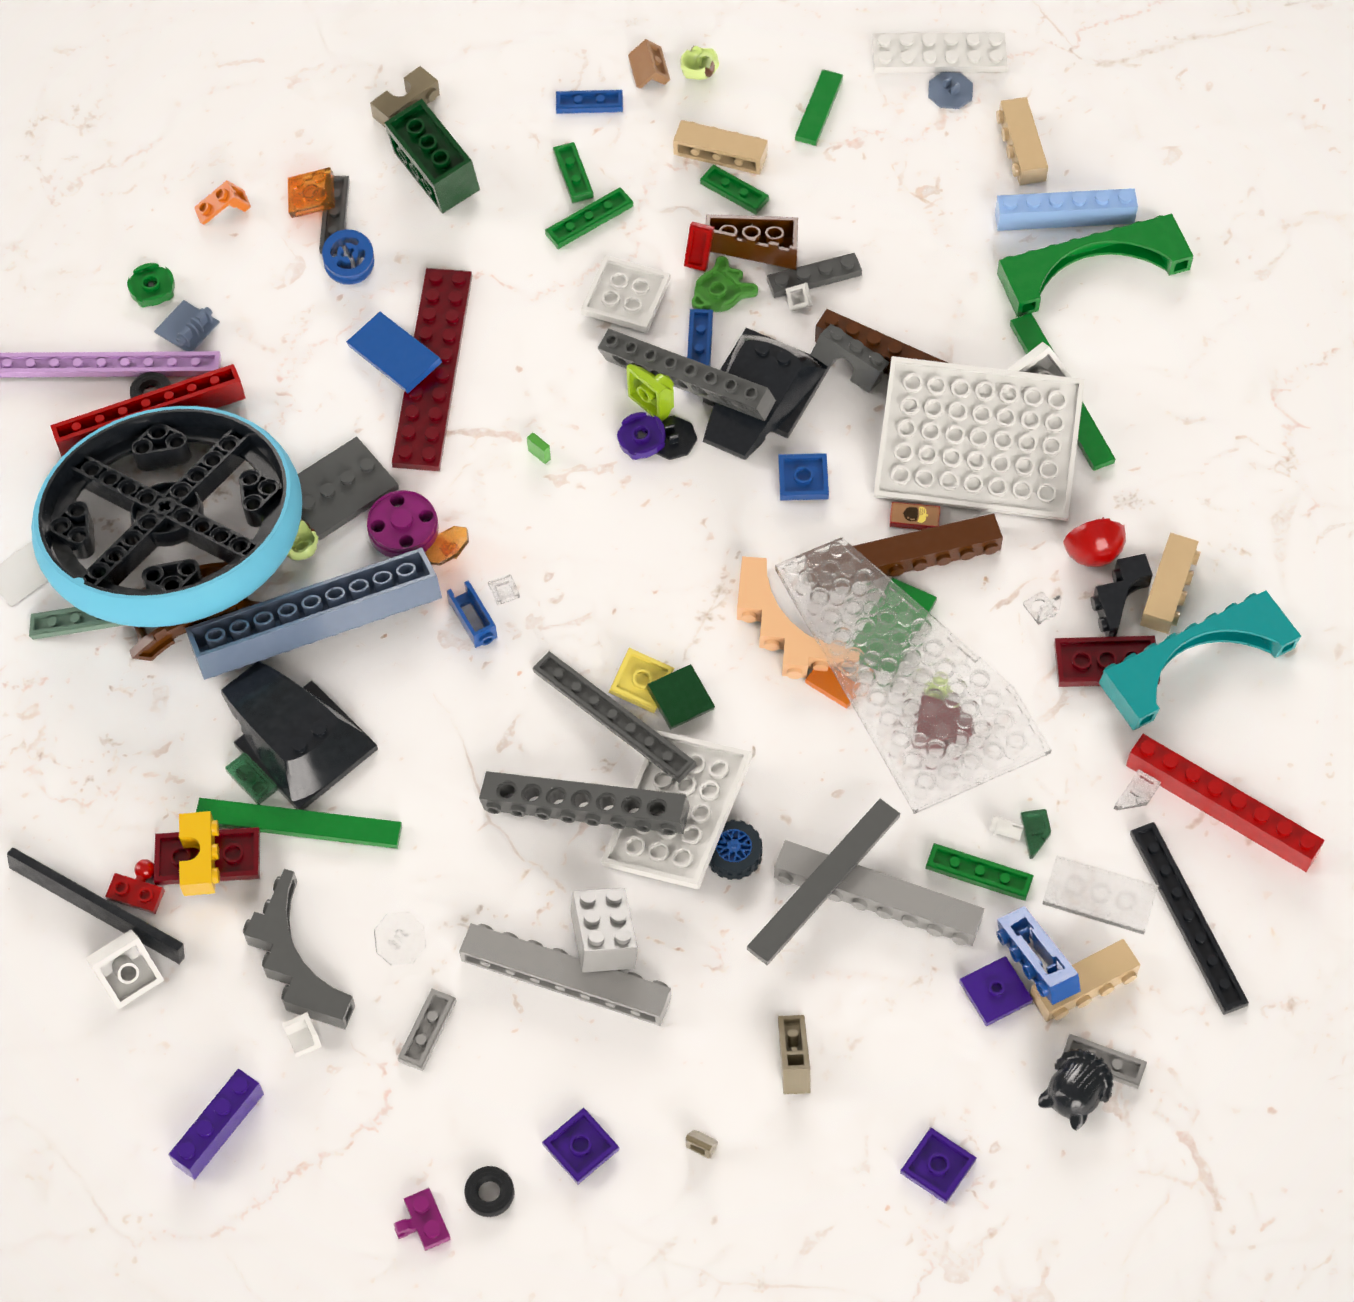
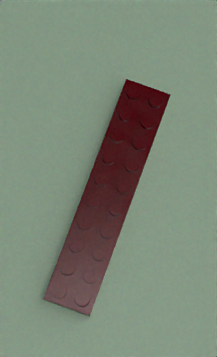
[391,268,473,472]

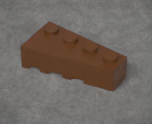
[705,214,799,270]

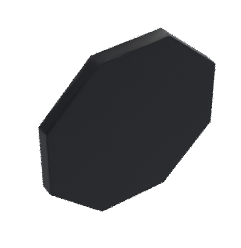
[647,415,698,460]

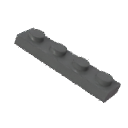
[767,252,862,298]

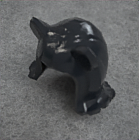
[1038,1049,1114,1131]

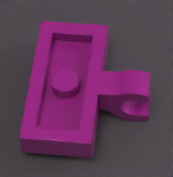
[393,1188,451,1251]

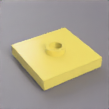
[608,648,675,713]

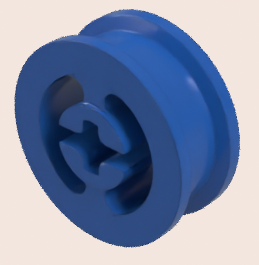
[322,229,374,285]

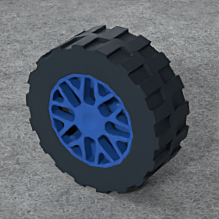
[708,820,763,880]

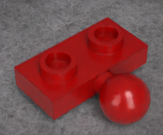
[105,859,165,914]

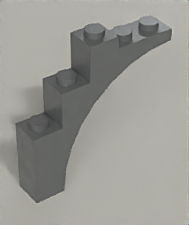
[243,868,355,1030]

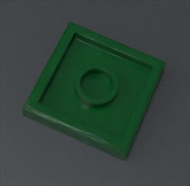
[646,664,715,730]

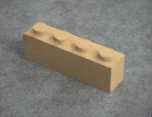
[996,97,1048,185]
[673,120,768,175]
[1140,532,1201,634]
[1030,938,1141,1022]

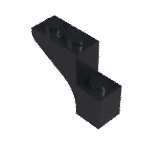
[1091,554,1153,637]

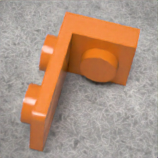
[194,180,251,225]

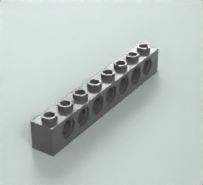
[597,328,776,421]
[479,771,690,835]

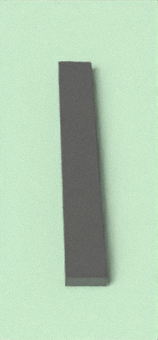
[532,651,697,783]
[747,798,901,966]

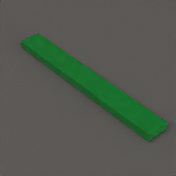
[1010,313,1116,471]
[196,797,402,849]

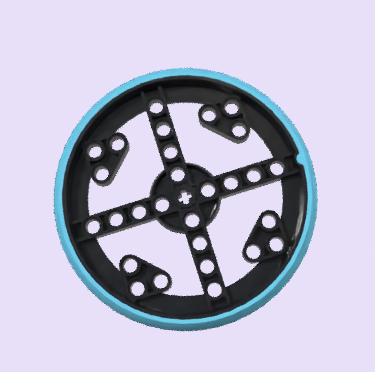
[31,406,302,627]

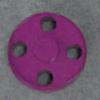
[367,490,439,558]

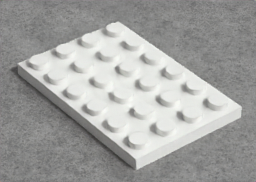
[601,730,753,890]

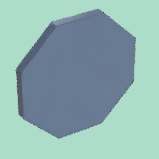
[928,72,973,109]

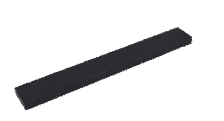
[1130,822,1249,1015]
[7,847,185,965]

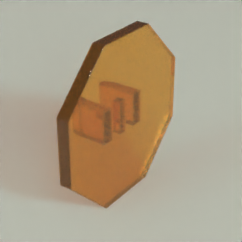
[425,526,469,566]

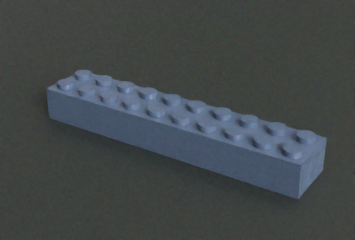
[185,548,442,680]

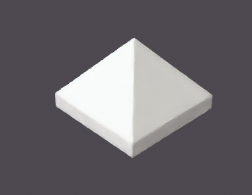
[786,283,812,312]

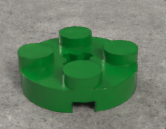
[127,263,175,308]

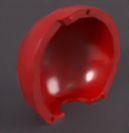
[1063,517,1126,567]

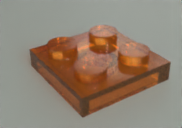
[287,167,335,218]

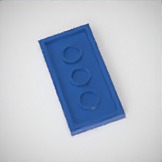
[346,311,442,393]

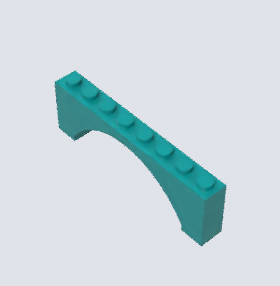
[1099,590,1301,731]

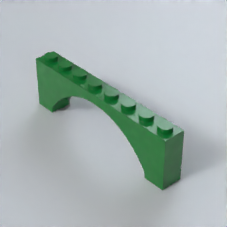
[997,213,1194,317]

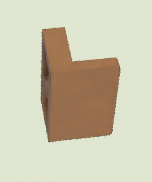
[628,39,670,89]

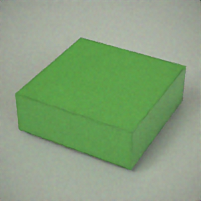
[527,432,551,464]

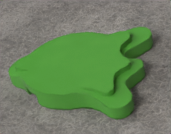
[691,256,758,312]

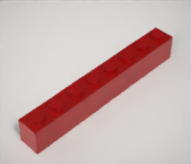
[50,364,246,457]
[1126,734,1325,873]

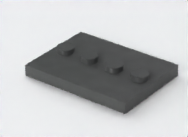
[298,436,399,540]

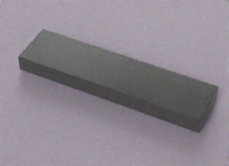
[319,176,350,254]

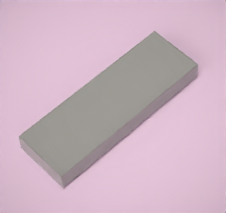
[397,989,457,1071]
[1063,1034,1147,1089]

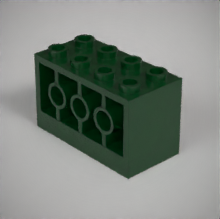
[384,99,480,214]

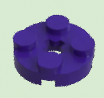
[617,412,666,460]

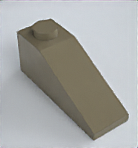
[778,1015,811,1094]

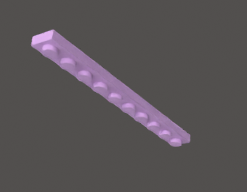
[0,351,221,378]

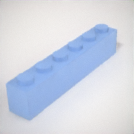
[995,188,1138,231]

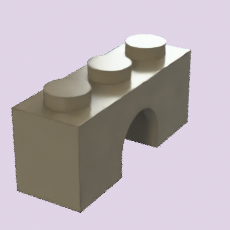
[370,66,440,127]

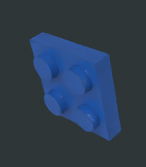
[778,453,829,501]

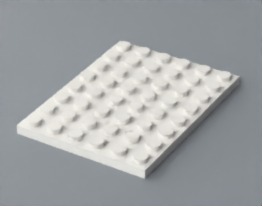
[873,356,1085,521]

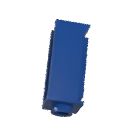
[447,580,498,648]

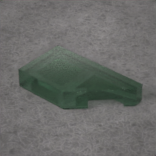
[1020,809,1051,859]

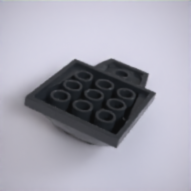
[702,328,830,460]
[221,661,378,810]

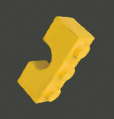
[179,811,220,896]

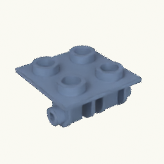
[154,300,220,351]

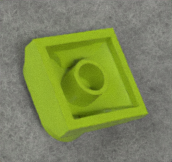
[626,364,674,421]

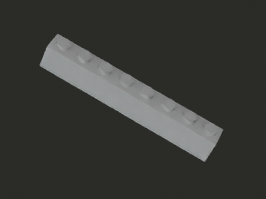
[774,840,985,946]
[459,923,671,1026]

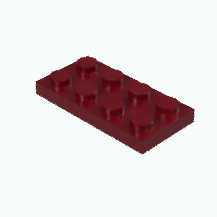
[1054,635,1160,687]
[154,827,260,885]

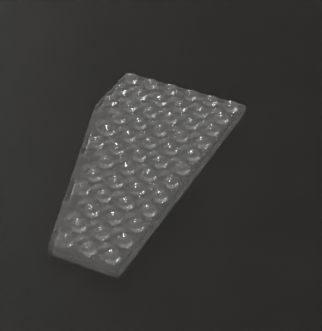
[775,537,1052,814]

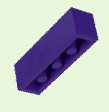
[168,1068,264,1180]

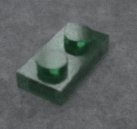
[225,752,278,805]

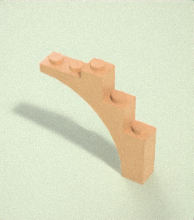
[737,556,860,679]

